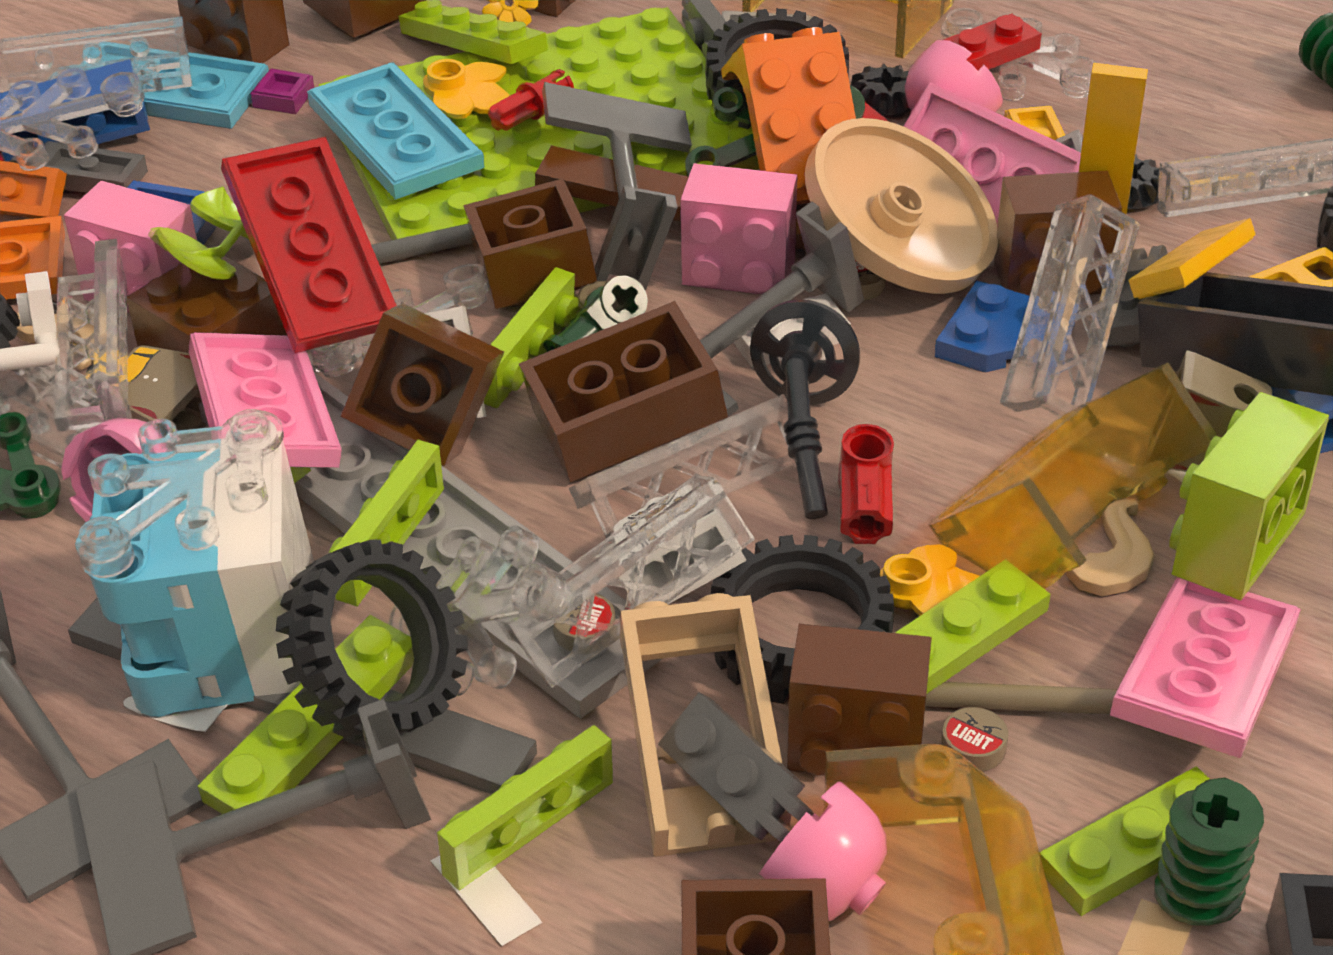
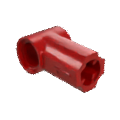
[838,424,894,545]

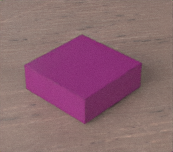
[251,68,314,114]

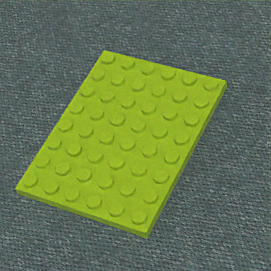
[318,7,759,240]

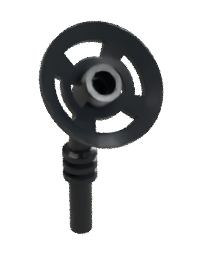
[750,299,860,519]

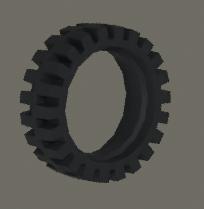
[705,8,849,129]
[709,535,894,704]
[276,540,468,741]

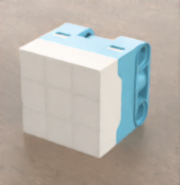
[87,434,314,717]

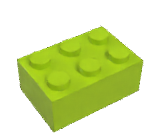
[1169,392,1329,601]

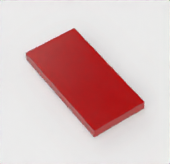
[221,137,397,353]

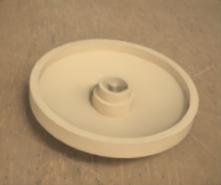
[805,118,998,294]

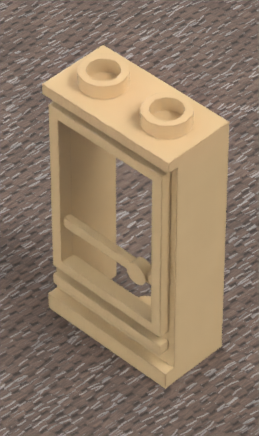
[620,593,792,857]

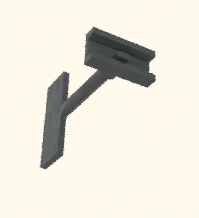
[542,82,692,290]
[677,201,865,448]
[0,590,205,903]
[76,699,431,955]

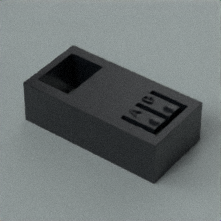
[1138,272,1333,396]

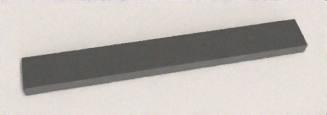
[68,598,537,794]

